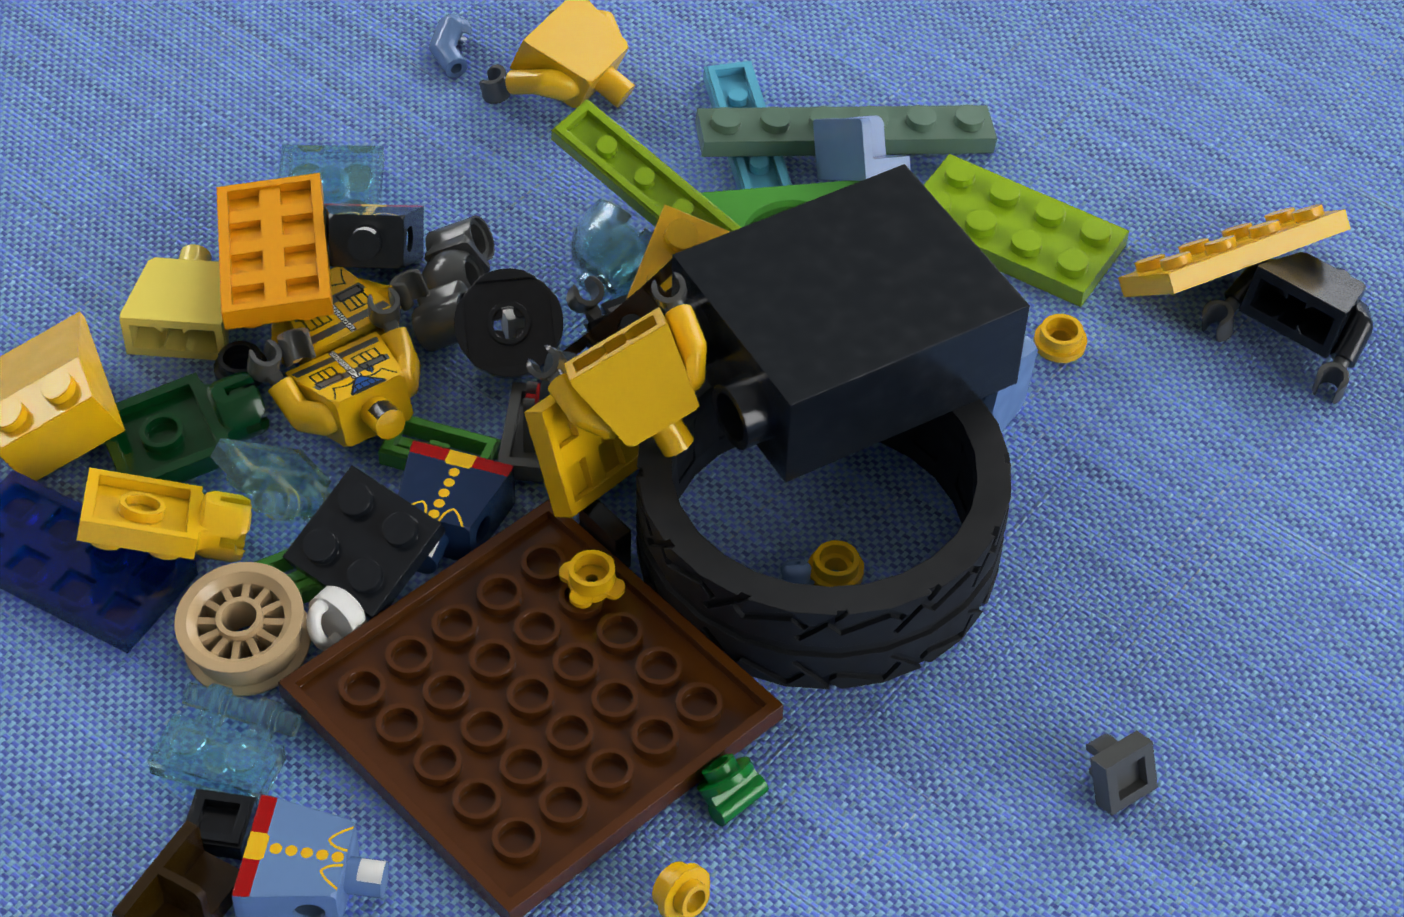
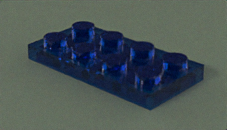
[0,470,198,654]

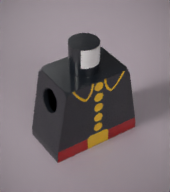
[325,203,424,268]

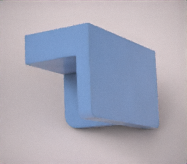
[813,115,911,181]

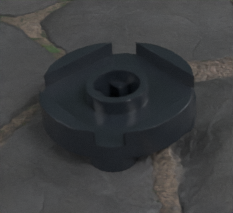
[454,268,564,379]

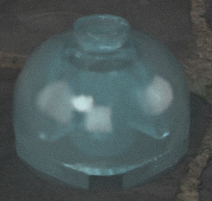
[570,199,652,299]

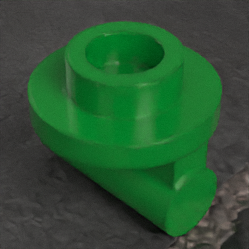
[697,753,769,827]

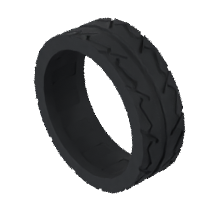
[636,378,1011,689]

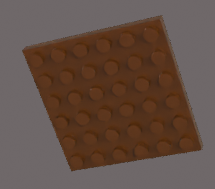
[278,499,784,917]

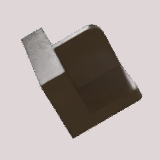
[112,820,239,917]

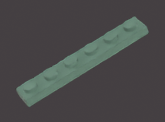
[695,105,997,157]

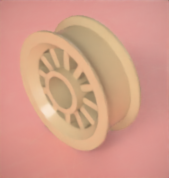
[174,562,311,697]

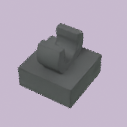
[1086,730,1158,816]

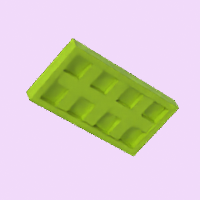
[924,154,1129,307]

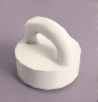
[306,586,367,651]

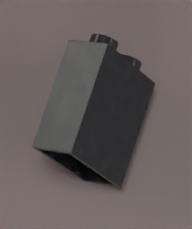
[661,164,1030,483]

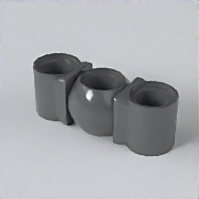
[412,215,495,352]

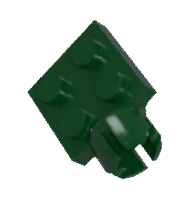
[105,372,270,483]

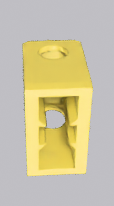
[119,244,229,360]

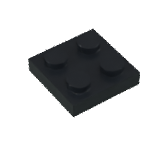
[282,466,446,619]

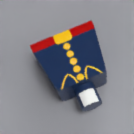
[398,440,515,574]

